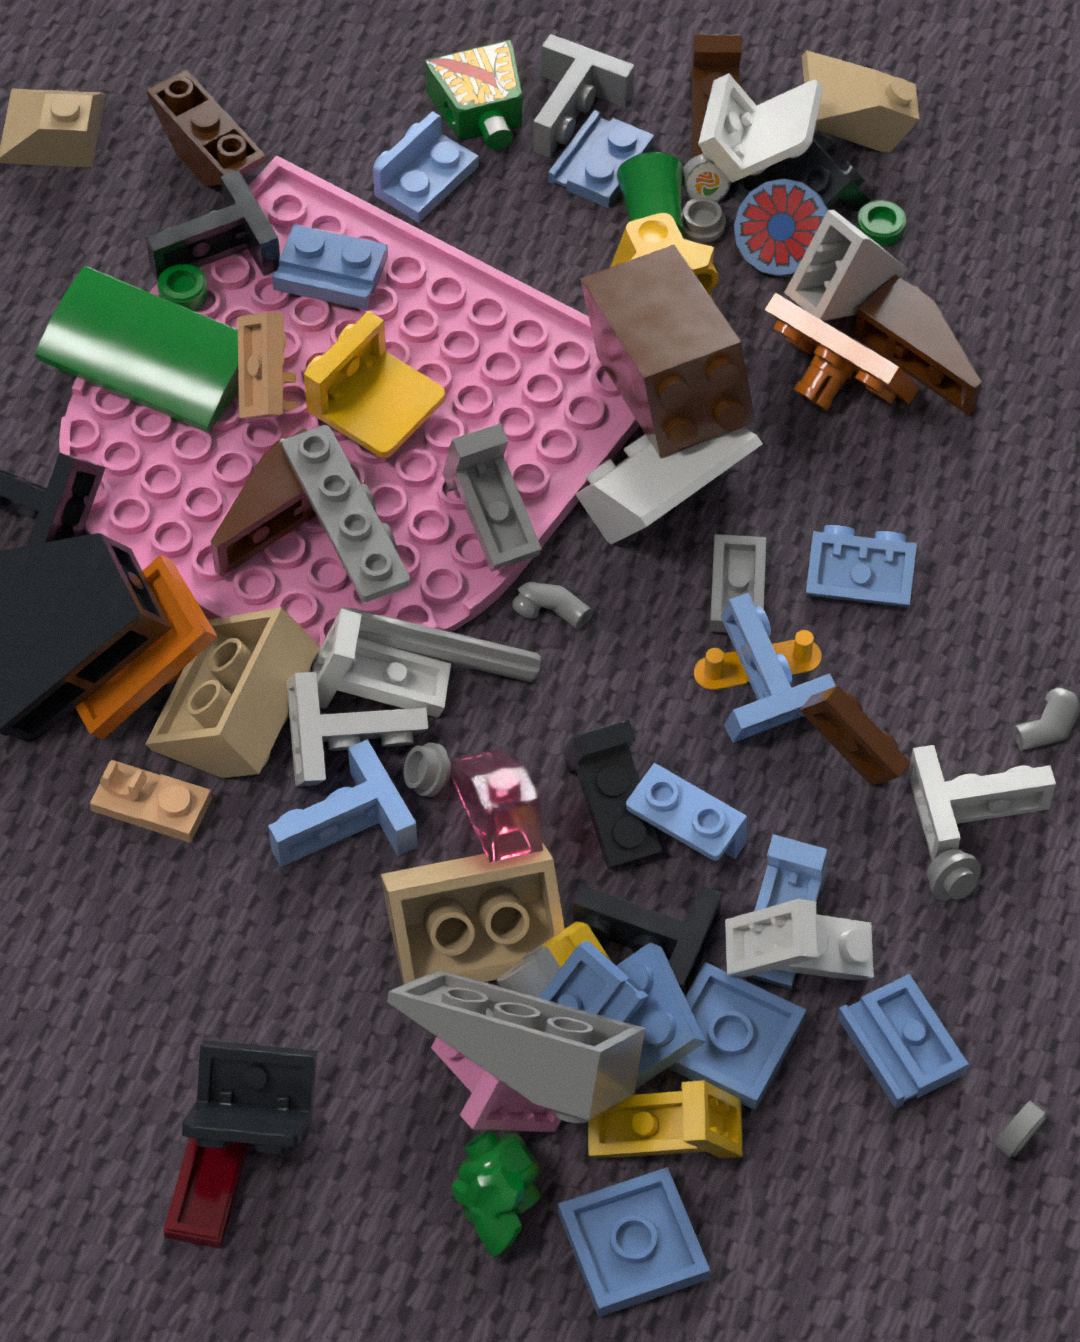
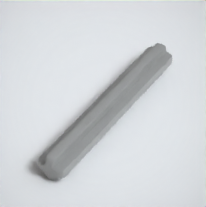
[336,607,541,682]

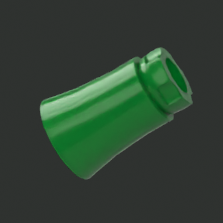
[617,152,684,237]

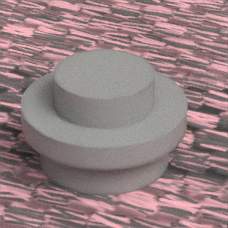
[682,197,726,243]
[403,743,451,797]
[927,849,981,901]

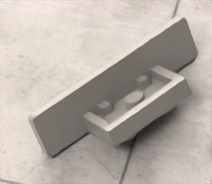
[282,425,410,602]

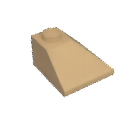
[802,50,920,152]
[0,89,105,167]

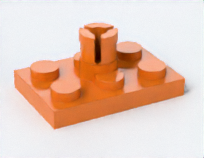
[764,293,920,411]
[75,554,218,740]

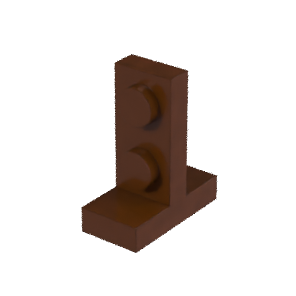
[690,34,742,158]

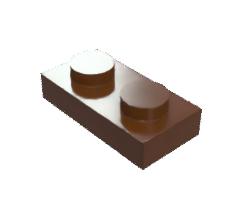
[800,685,911,786]

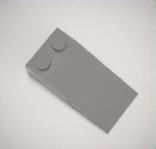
[387,970,646,1123]

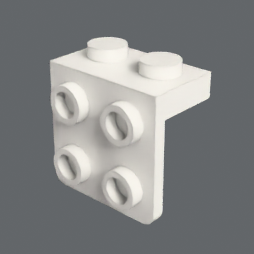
[698,73,823,183]

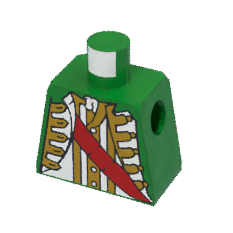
[425,40,522,150]

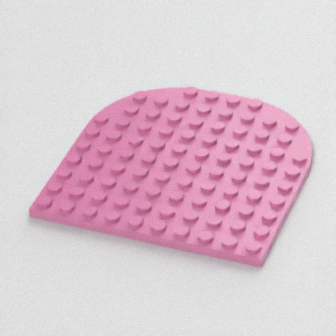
[59,155,640,647]

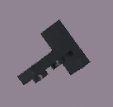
[146,170,280,281]
[0,453,106,546]
[563,720,662,869]
[573,885,723,997]

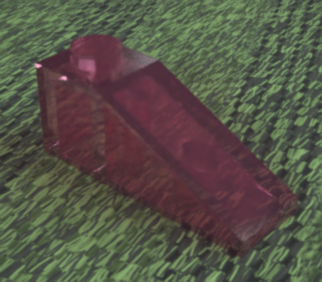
[449,748,543,863]

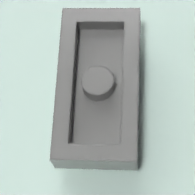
[710,534,766,633]

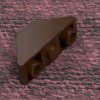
[147,69,266,186]

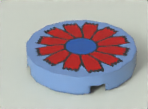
[734,179,828,277]

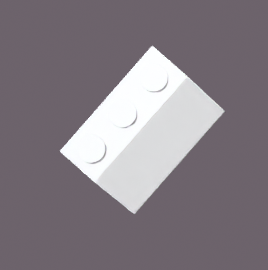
[575,427,762,544]

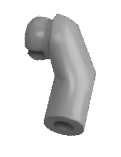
[512,582,593,630]
[1013,688,1080,751]

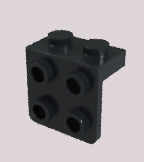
[729,130,871,212]
[182,1040,317,1154]

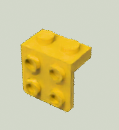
[304,310,445,458]

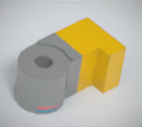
[497,921,611,997]

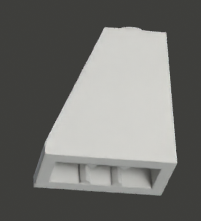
[784,210,908,321]

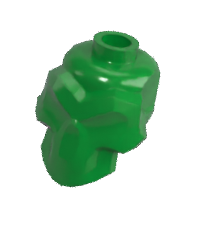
[451,1130,542,1257]

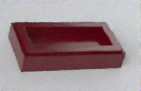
[163,1138,249,1249]

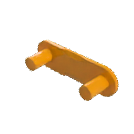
[694,630,822,690]

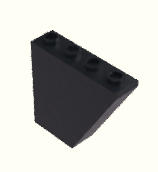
[0,533,172,742]

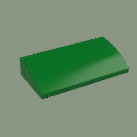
[35,265,239,433]

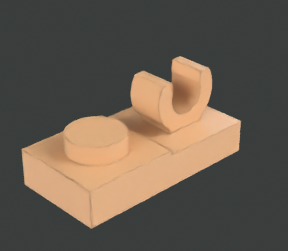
[237,312,297,419]
[90,760,212,843]

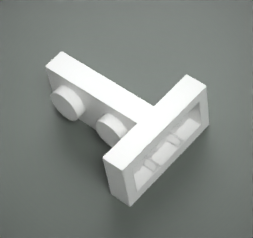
[311,609,451,718]
[286,672,428,787]
[908,745,1056,861]
[725,899,874,980]

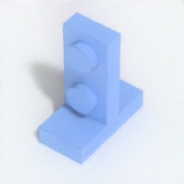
[720,592,835,743]
[268,739,418,867]
[747,834,828,989]

